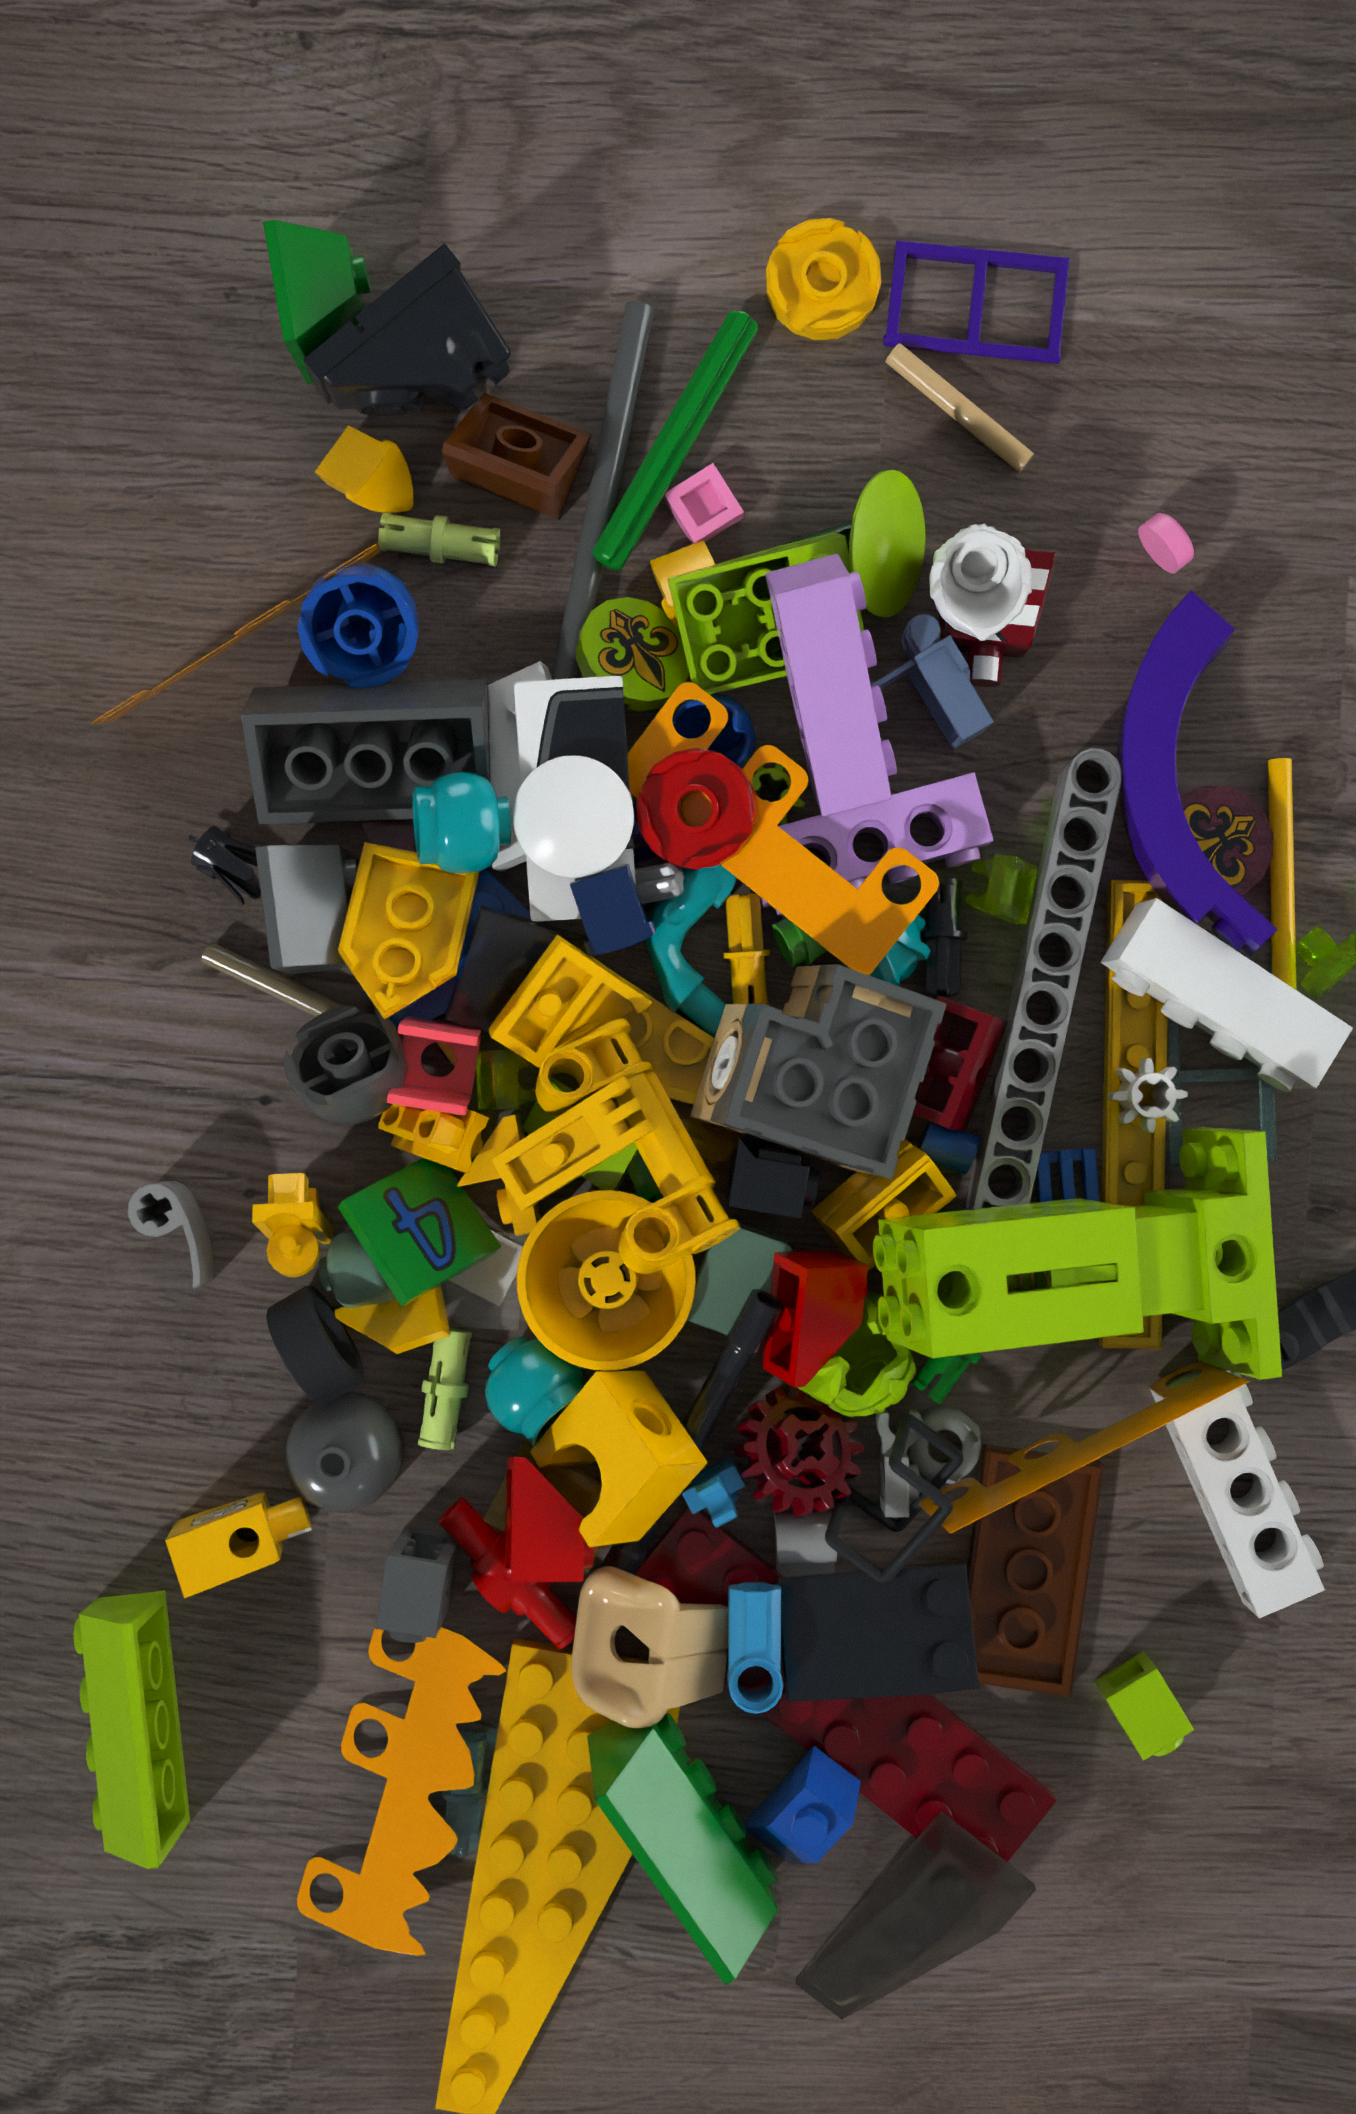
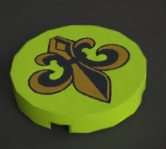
[576,597,689,712]

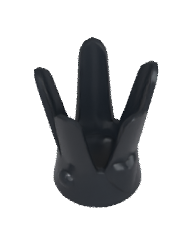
[189,826,261,905]

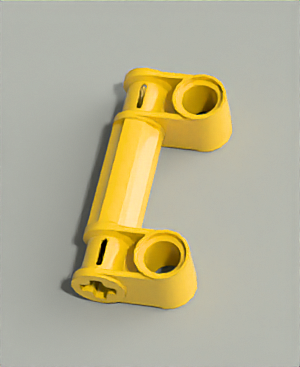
[535,1018,741,1274]

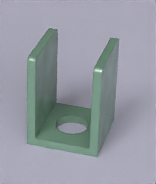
[687,1222,791,1335]

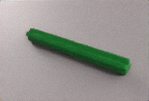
[593,310,758,571]

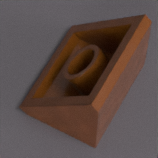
[442,393,591,520]

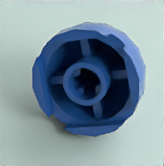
[297,562,420,688]

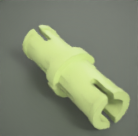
[378,513,500,567]
[418,1327,472,1450]

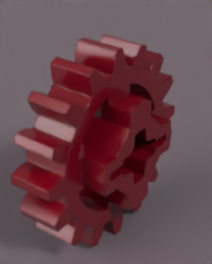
[734,1386,864,1517]

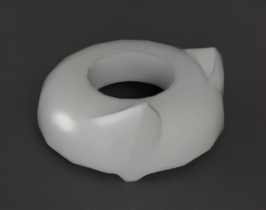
[907,1406,982,1484]

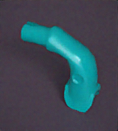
[645,865,737,1038]

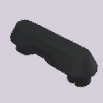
[1278,1268,1356,1370]

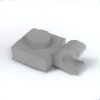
[876,1409,922,1517]

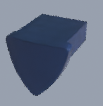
[570,864,656,955]

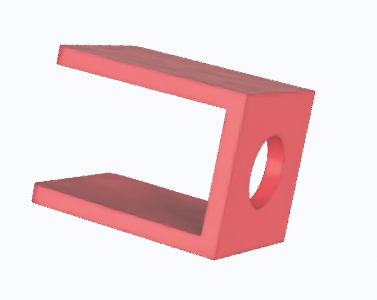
[387,1016,483,1115]

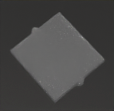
[441,1232,525,1331]

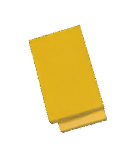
[530,1370,708,1547]

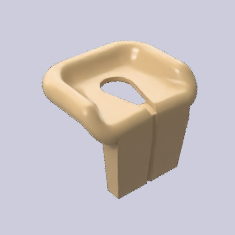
[571,1566,728,1728]

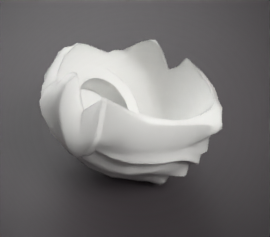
[929,523,1032,641]

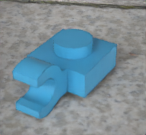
[682,1454,745,1528]

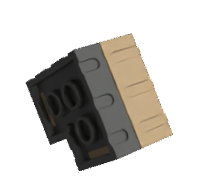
[690,964,947,1179]

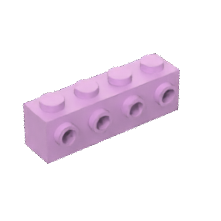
[765,554,897,817]

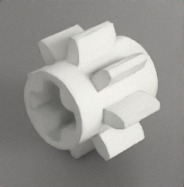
[1107,1058,1188,1133]

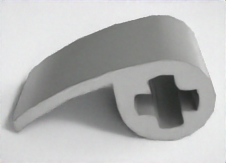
[128,1181,214,1289]
[774,1508,837,1577]

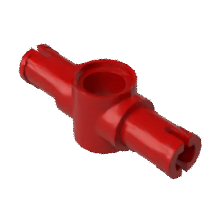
[438,1497,577,1650]

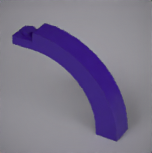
[1117,590,1278,956]

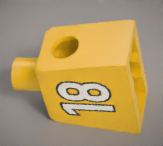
[165,1492,312,1598]

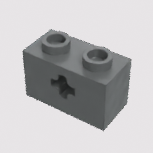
[375,1527,460,1643]

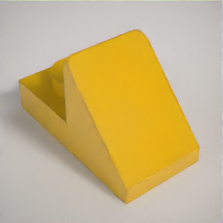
[457,1114,541,1236]

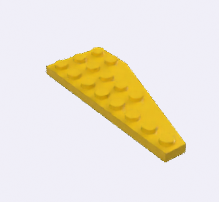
[435,1638,680,2114]

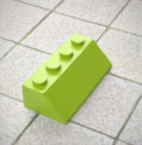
[73,1590,190,1869]

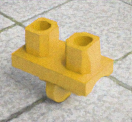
[378,1104,489,1174]
[252,1173,334,1278]

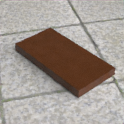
[967,1444,1104,1697]

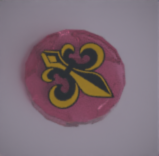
[1180,786,1273,895]

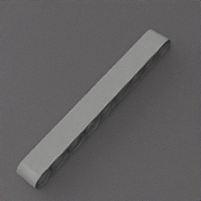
[964,748,1122,1210]

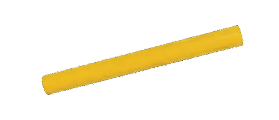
[1268,758,1297,990]

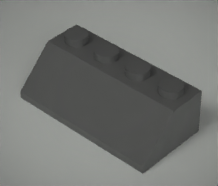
[241,679,490,824]

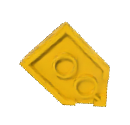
[338,842,480,1020]

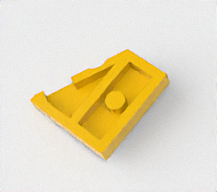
[488,934,652,1068]

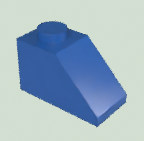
[744,1746,861,1864]

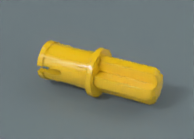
[723,893,770,1006]

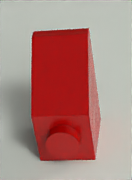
[762,1249,869,1388]
[504,1457,594,1582]

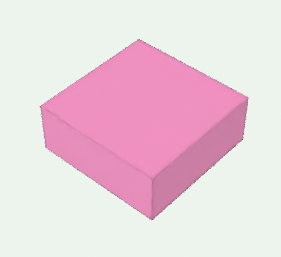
[664,463,744,544]

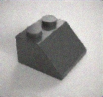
[255,845,359,975]

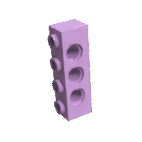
[759,772,994,915]

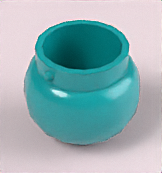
[412,772,511,874]
[485,1336,584,1446]

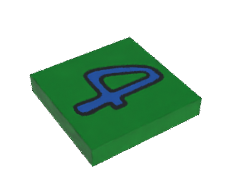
[338,1158,501,1307]

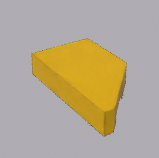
[334,1285,451,1354]

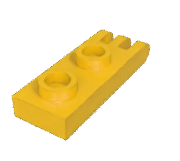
[491,1076,656,1211]

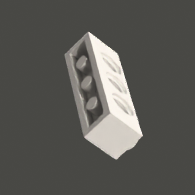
[1150,1365,1325,1619]

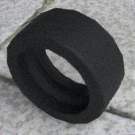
[266,1286,365,1405]

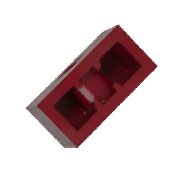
[913,995,1008,1131]

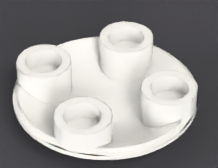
[513,755,634,878]

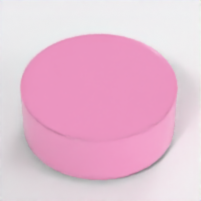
[1138,513,1194,574]

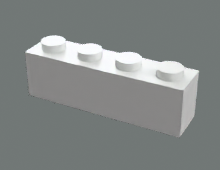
[1100,898,1353,1092]

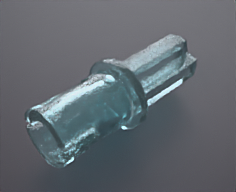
[441,1730,488,1857]

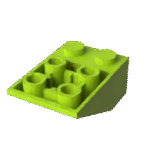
[667,532,864,695]

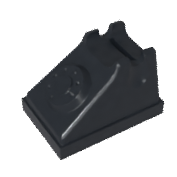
[303,243,511,416]

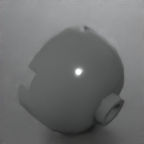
[283,1006,408,1124]
[284,1392,404,1513]

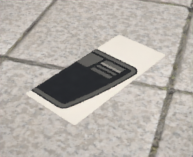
[514,676,636,921]

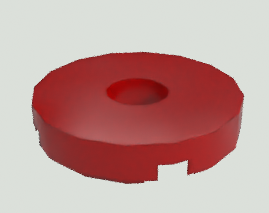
[636,748,758,870]

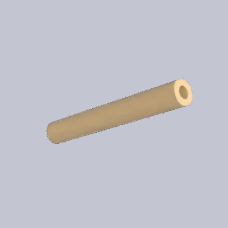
[885,343,1034,473]

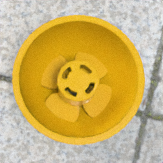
[517,1190,696,1371]

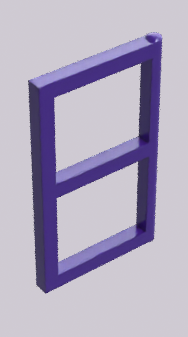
[883,240,1070,364]

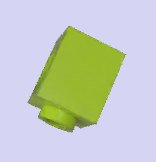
[1094,1651,1194,1761]

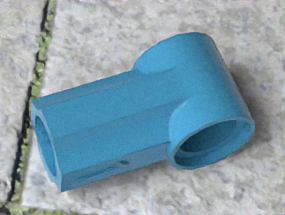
[726,1582,783,1714]

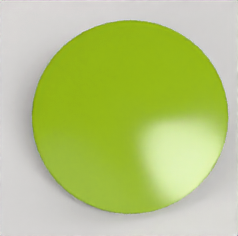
[849,470,926,617]

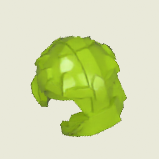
[797,1292,916,1417]

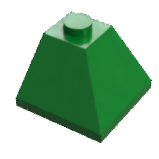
[263,220,371,384]

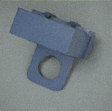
[871,614,994,751]

